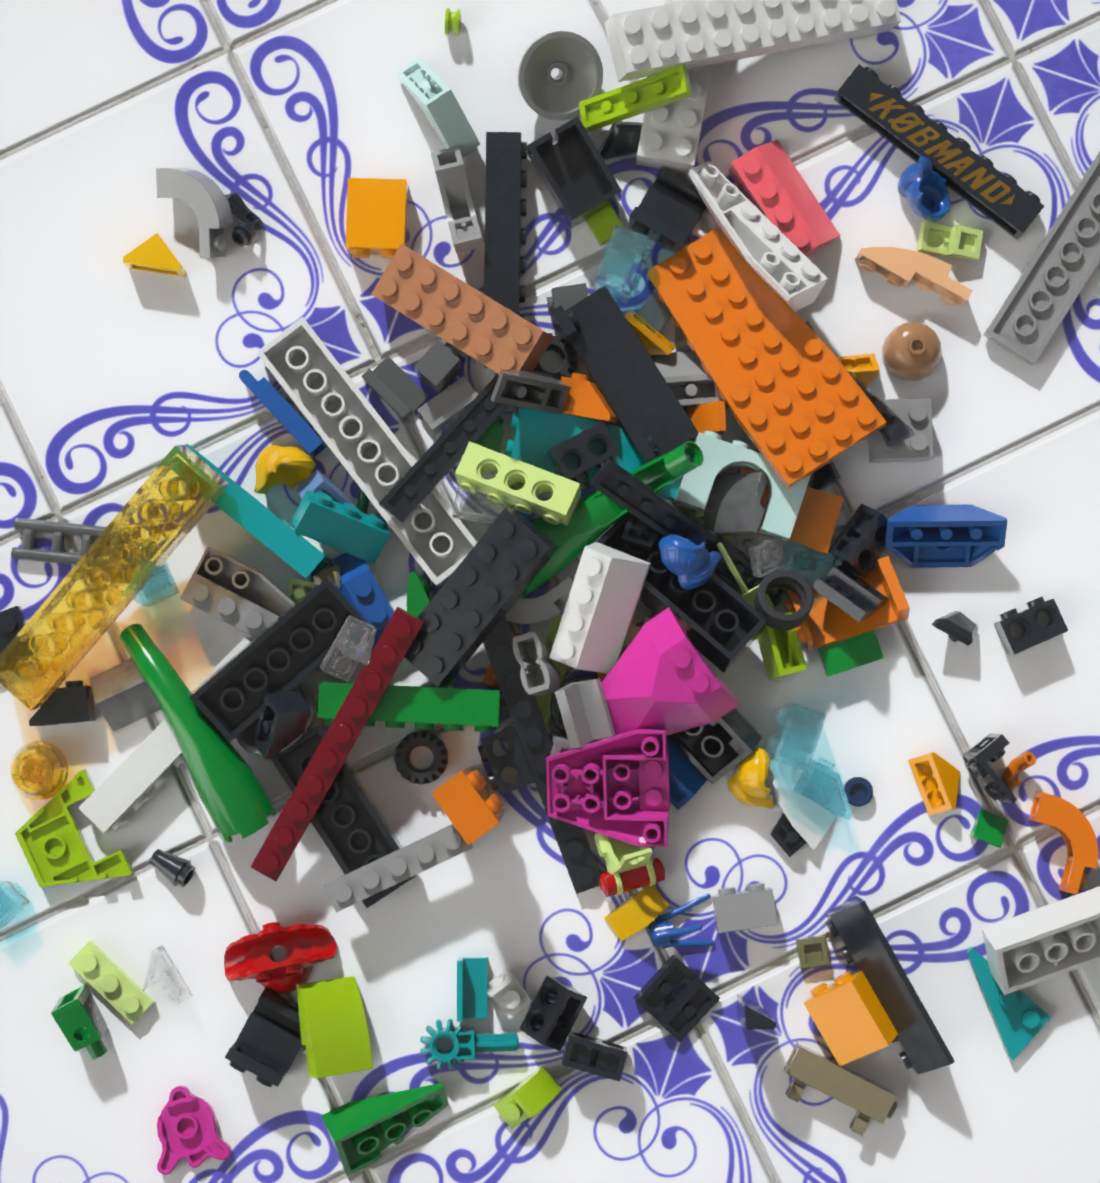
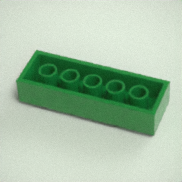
[317,682,501,732]

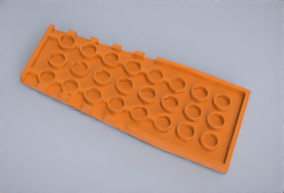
[647,228,886,489]

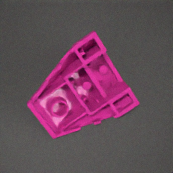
[601,607,739,736]

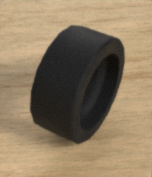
[754,571,814,630]

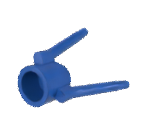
[648,893,715,949]

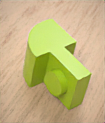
[494,1065,562,1129]

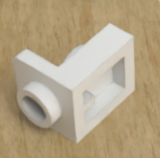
[487,972,533,1019]

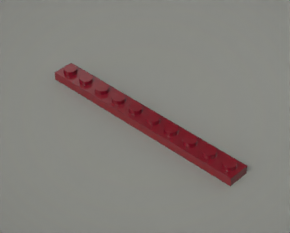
[250,607,424,882]

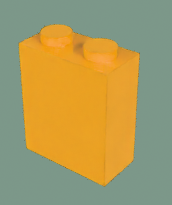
[345,178,408,259]
[804,971,898,1066]

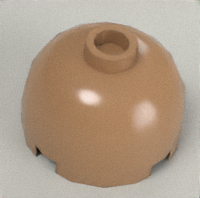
[882,322,942,381]

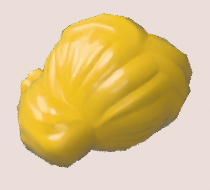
[254,445,315,494]
[727,748,775,809]

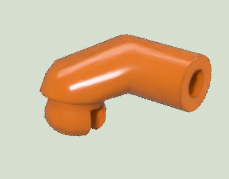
[1000,751,1036,791]

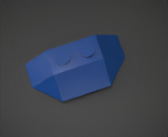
[885,504,1008,568]
[330,553,395,656]

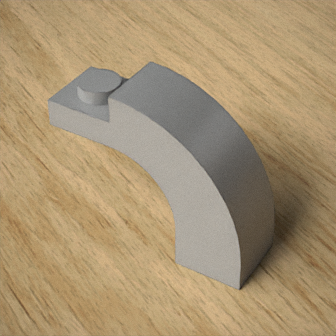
[431,146,484,253]
[156,168,234,258]
[505,576,574,624]

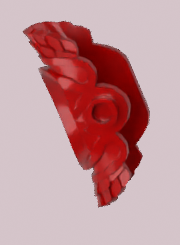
[224,922,337,994]

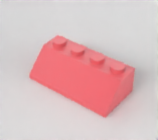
[729,139,841,258]

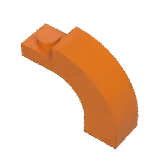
[1028,791,1099,895]

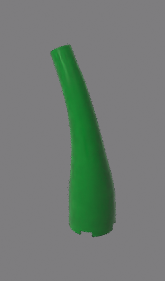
[521,441,704,598]
[119,623,277,843]

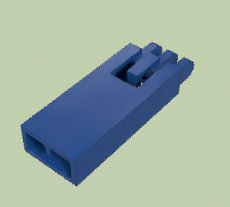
[239,370,328,458]

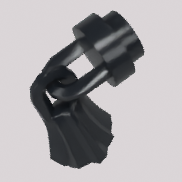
[225,192,263,247]

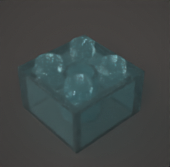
[594,225,652,304]
[765,702,826,771]

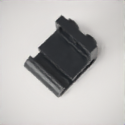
[628,167,707,253]
[225,988,302,1087]

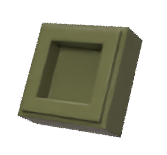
[795,935,830,970]

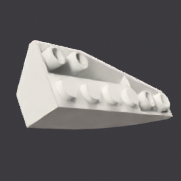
[688,161,828,312]

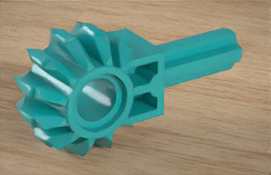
[420,1019,519,1070]

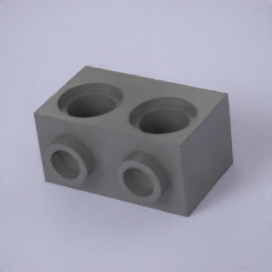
[414,340,463,394]

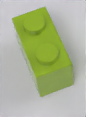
[757,612,807,681]

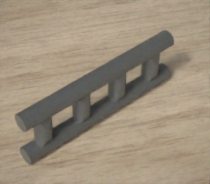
[11,518,133,570]

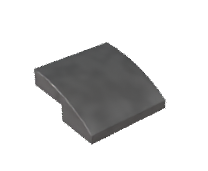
[704,472,768,537]

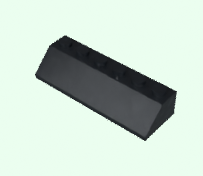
[825,896,955,1075]

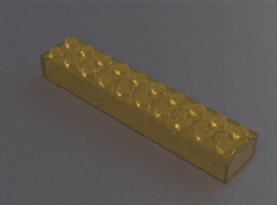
[0,445,230,711]

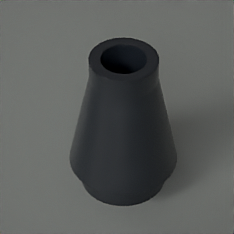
[149,849,196,887]

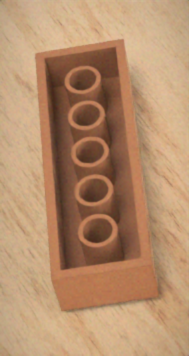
[371,244,554,374]

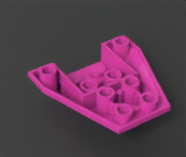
[546,729,670,847]

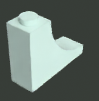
[396,58,480,157]

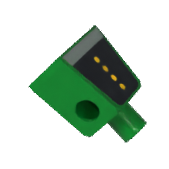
[51,984,108,1060]

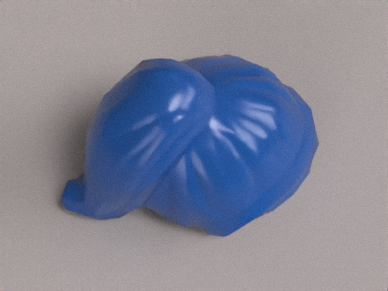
[897,156,950,222]
[658,534,722,590]

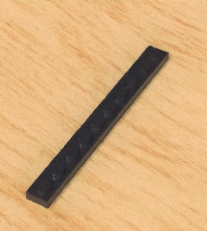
[483,615,600,894]

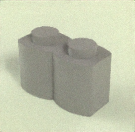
[513,631,561,697]

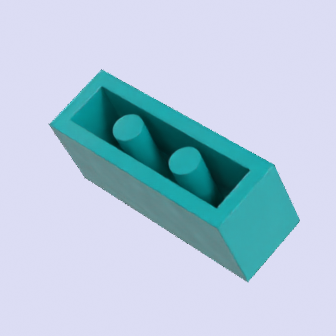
[292,490,390,564]

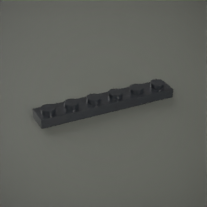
[379,374,510,525]

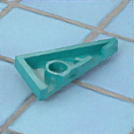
[967,946,1051,1061]

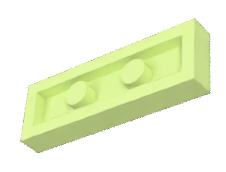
[68,940,155,1025]

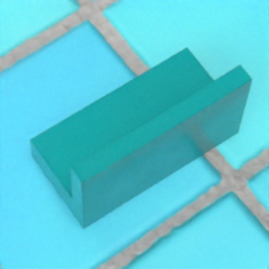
[457,957,488,1022]

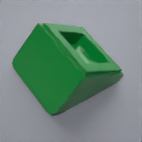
[969,808,1008,848]

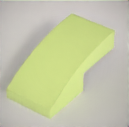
[916,221,983,260]

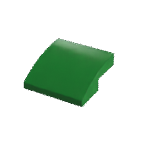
[817,630,884,677]

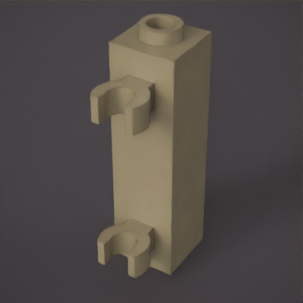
[783,1042,897,1136]

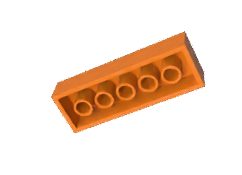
[431,767,505,845]

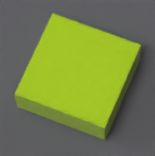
[586,205,626,246]

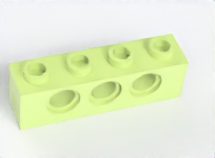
[455,441,581,525]

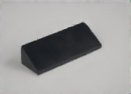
[737,994,776,1030]

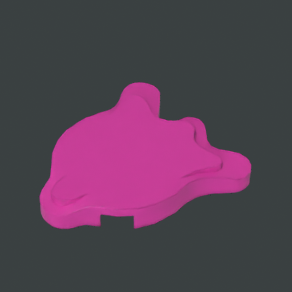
[157,1085,231,1175]

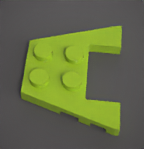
[14,769,134,887]

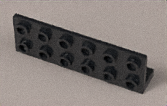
[551,286,698,463]

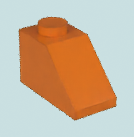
[561,373,619,425]
[685,401,726,440]

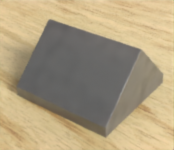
[89,658,161,731]

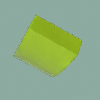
[296,976,373,1079]

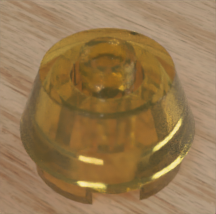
[9,741,68,800]

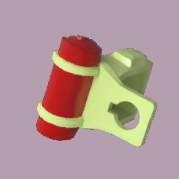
[594,833,665,897]

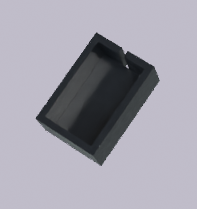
[527,116,622,229]

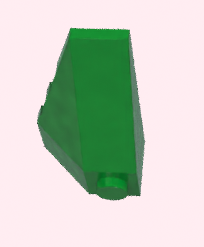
[321,1083,449,1176]

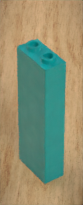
[504,407,683,502]
[168,443,331,582]

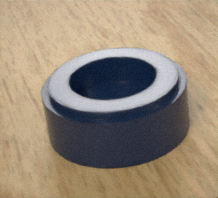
[842,777,873,807]

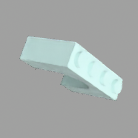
[674,431,811,542]

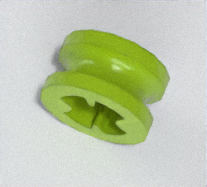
[444,8,461,36]

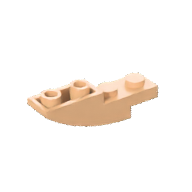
[854,247,973,306]

